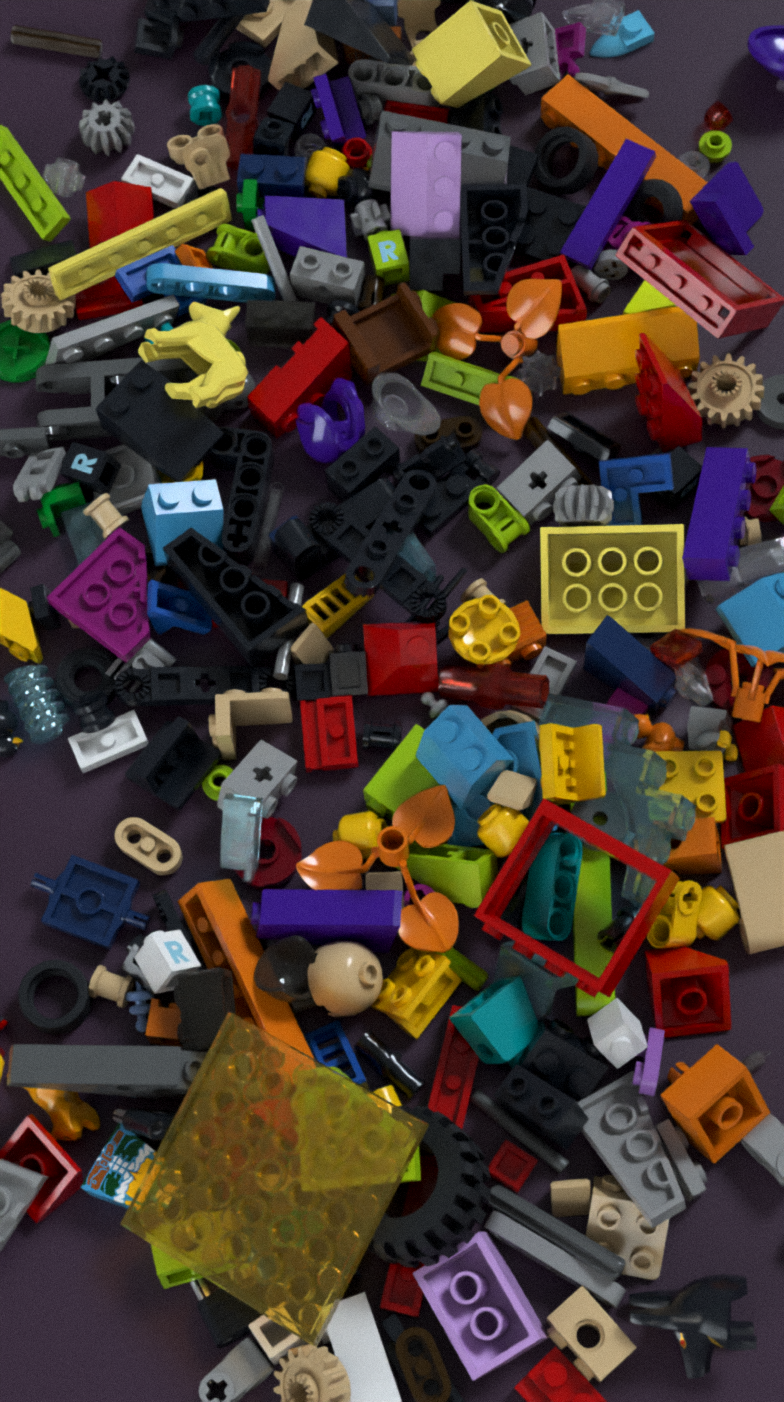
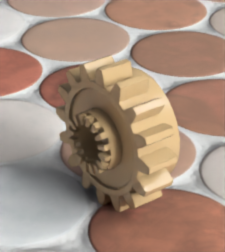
[1,269,76,333]
[688,353,764,428]
[274,1343,351,1402]

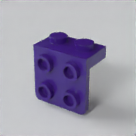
[689,161,764,255]

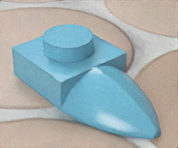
[589,10,654,58]

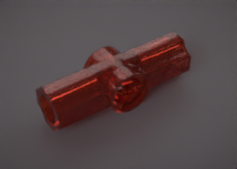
[226,66,261,170]
[438,663,550,710]

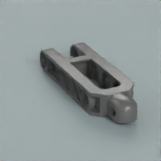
[36,358,255,441]

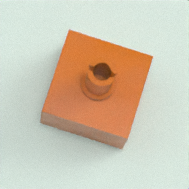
[660,1044,770,1164]

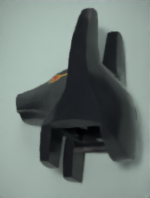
[629,1274,757,1379]

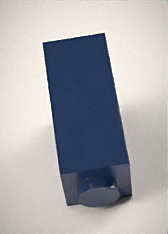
[583,615,678,715]

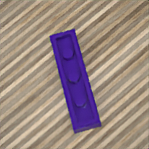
[560,139,657,270]

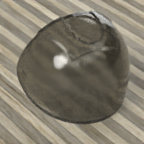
[254,935,316,1002]

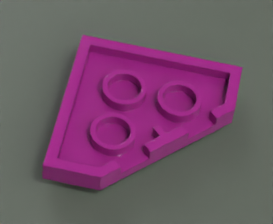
[47,527,151,663]

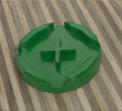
[0,320,51,383]

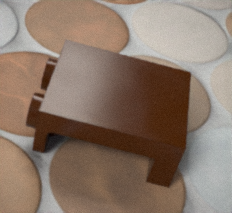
[332,282,440,385]

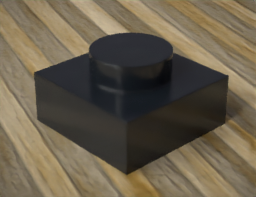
[28,584,61,631]
[292,663,332,702]

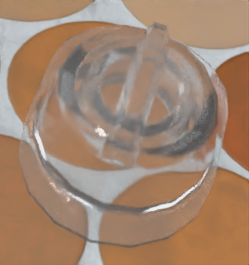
[371,372,441,435]

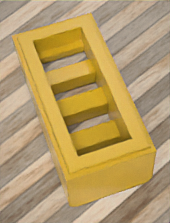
[302,573,374,638]

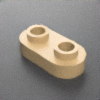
[115,817,183,875]

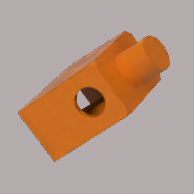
[635,817,722,874]

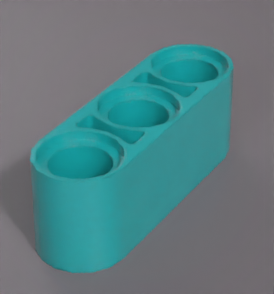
[522,833,582,941]

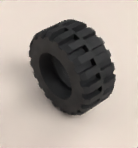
[332,1105,491,1268]

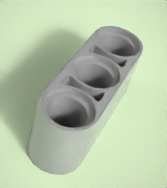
[349,59,440,107]

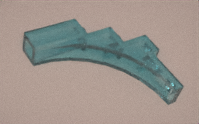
[538,693,696,907]

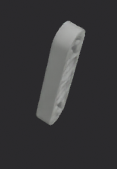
[483,1210,626,1309]

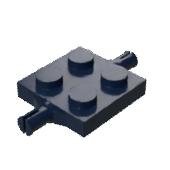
[30,855,151,950]

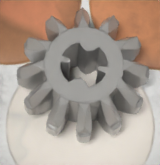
[79,98,135,156]
[553,484,614,527]

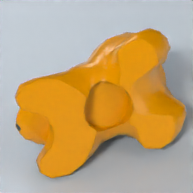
[7,1074,101,1141]

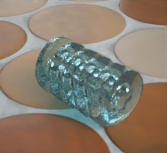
[4,665,70,744]

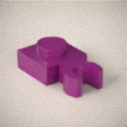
[555,22,586,81]

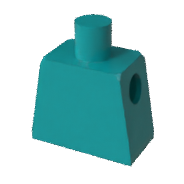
[449,976,539,1069]

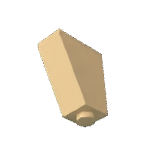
[268,0,338,91]

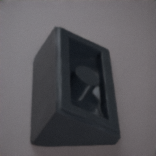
[9,240,77,279]

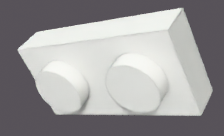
[121,154,195,209]
[68,710,148,774]

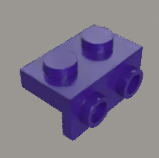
[311,73,367,149]

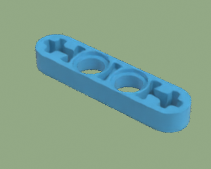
[146,263,276,304]

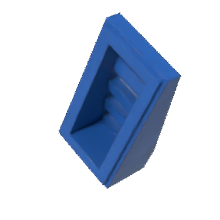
[304,1020,370,1094]

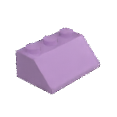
[390,131,462,238]
[413,1231,549,1381]

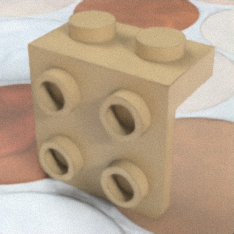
[209,688,292,760]
[586,1175,669,1280]

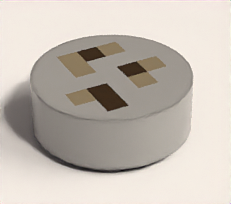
[594,250,628,280]

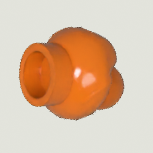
[626,714,684,764]

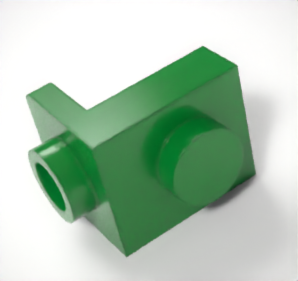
[237,179,264,230]
[37,482,87,537]

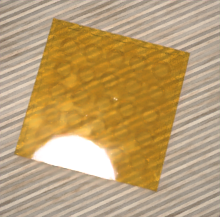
[120,1012,429,1346]

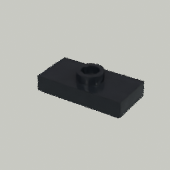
[547,411,622,460]

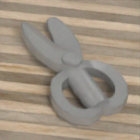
[573,73,649,98]

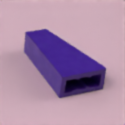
[250,889,402,953]

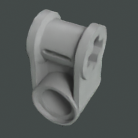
[740,1113,784,1186]
[199,1337,275,1402]

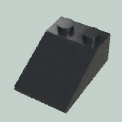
[304,0,415,66]
[95,360,224,482]

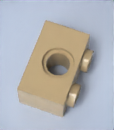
[546,1286,637,1383]

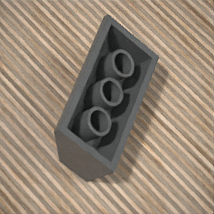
[368,111,511,192]

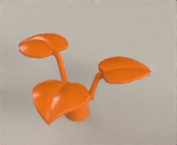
[432,279,562,440]
[671,628,784,723]
[296,785,459,953]

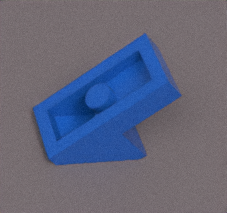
[147,580,212,635]

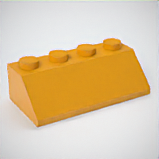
[556,306,700,395]

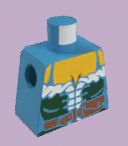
[81,1123,181,1214]

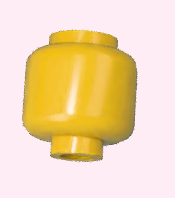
[305,147,350,199]
[477,803,529,858]
[333,811,388,860]
[696,885,740,941]

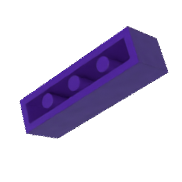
[682,447,756,581]

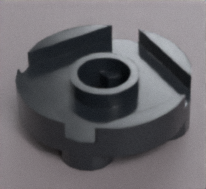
[209,41,272,103]

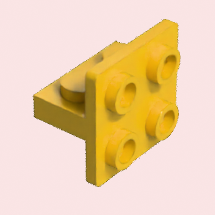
[538,723,606,806]
[647,750,726,824]
[371,947,462,1039]

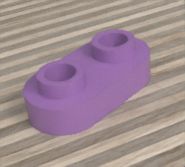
[632,1027,665,1096]

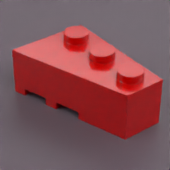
[468,254,587,332]
[247,317,352,439]

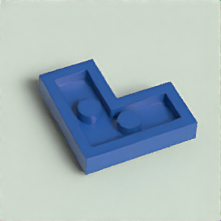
[115,245,207,316]
[599,453,674,526]

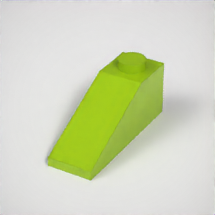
[395,841,498,908]

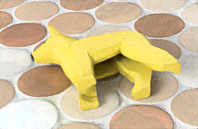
[138,302,248,408]

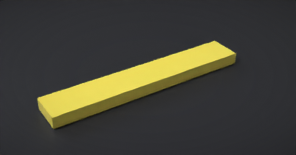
[48,188,232,301]

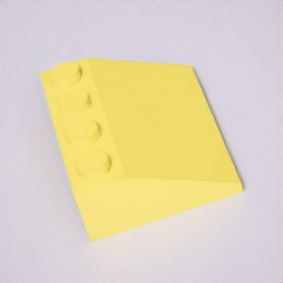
[540,524,685,634]

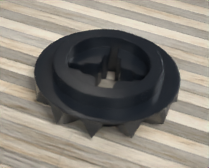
[78,55,130,102]

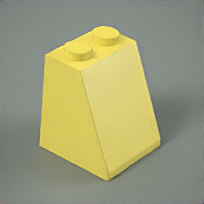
[411,0,532,108]

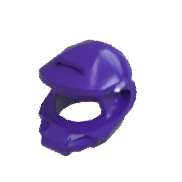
[296,378,365,463]

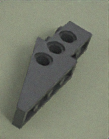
[7,1044,251,1102]

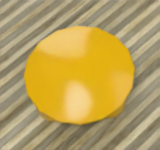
[449,595,520,664]

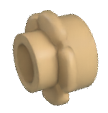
[739,517,762,551]

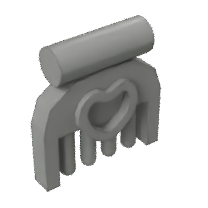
[105,639,177,694]

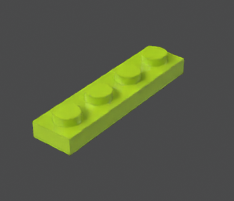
[0,125,71,242]

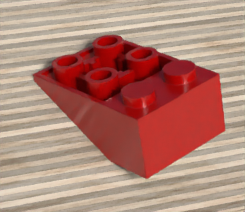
[635,333,702,452]

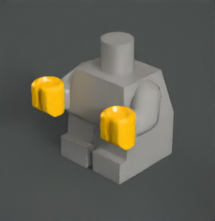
[687,706,738,761]

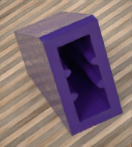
[256,196,347,257]

